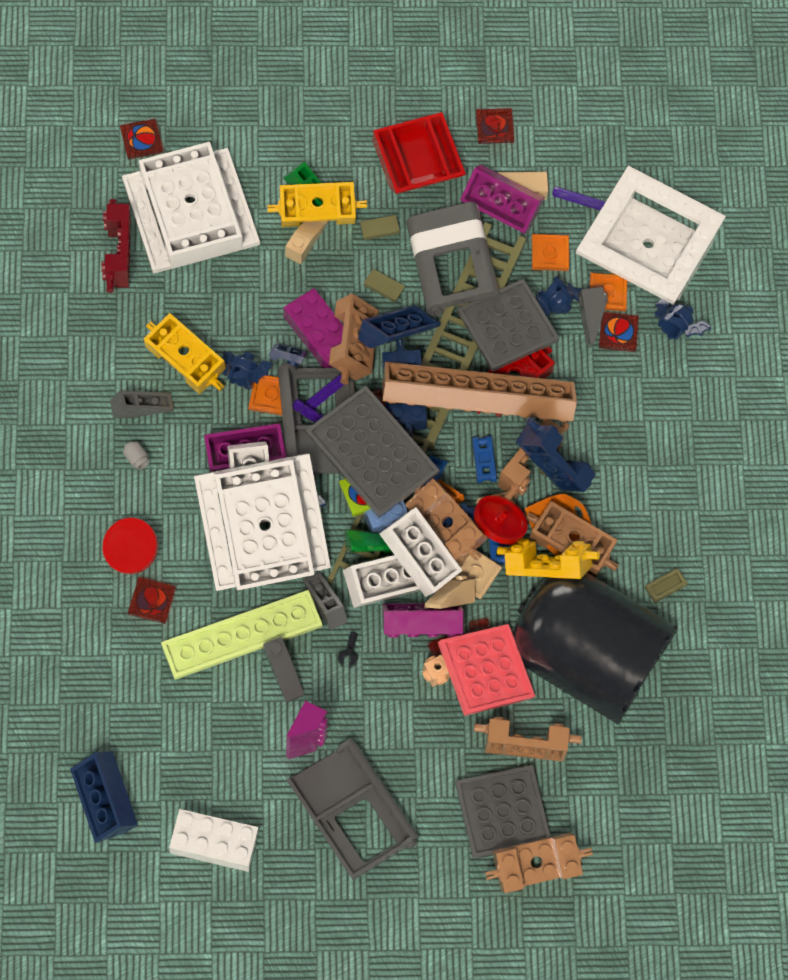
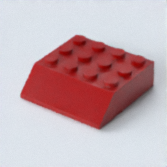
[372,112,466,194]

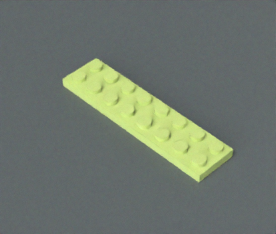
[161,590,322,680]

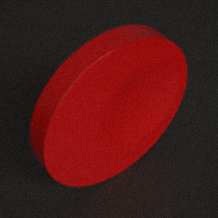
[474,495,528,544]
[102,518,159,574]

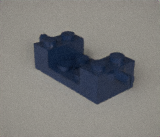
[381,339,427,437]
[516,417,596,492]

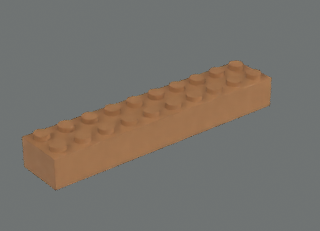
[382,362,577,422]

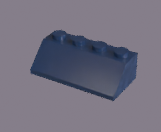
[358,305,441,348]
[70,751,138,843]

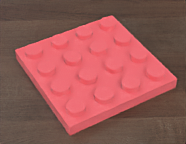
[438,624,535,716]

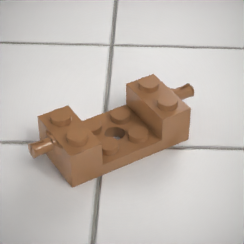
[329,294,379,384]
[498,419,570,500]
[405,478,488,564]
[526,501,619,577]
[474,717,582,762]
[485,833,593,893]

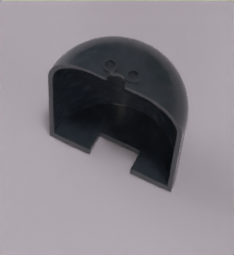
[513,573,678,724]

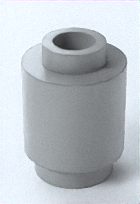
[123,441,150,470]

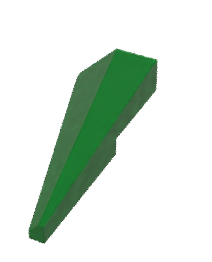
[344,530,393,553]

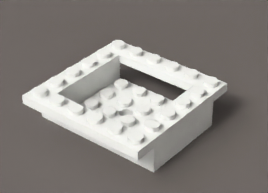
[122,142,260,274]
[576,166,726,305]
[194,453,331,591]

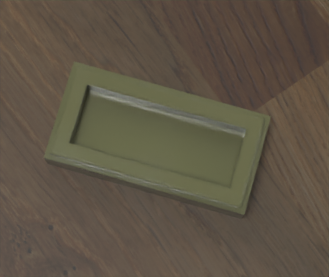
[360,215,400,240]
[363,269,405,303]
[644,568,688,604]

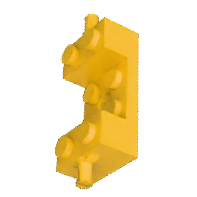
[267,182,367,227]
[143,313,226,395]
[497,539,600,579]

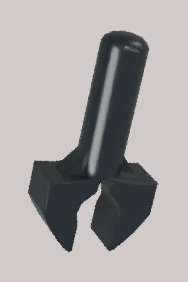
[338,632,358,669]

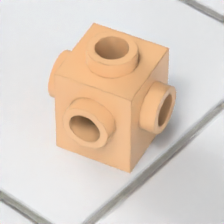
[422,655,450,687]

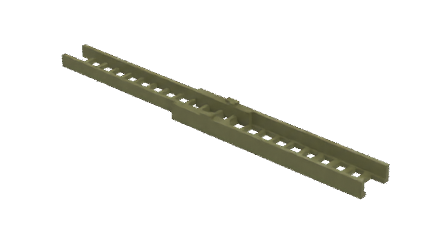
[328,222,526,585]

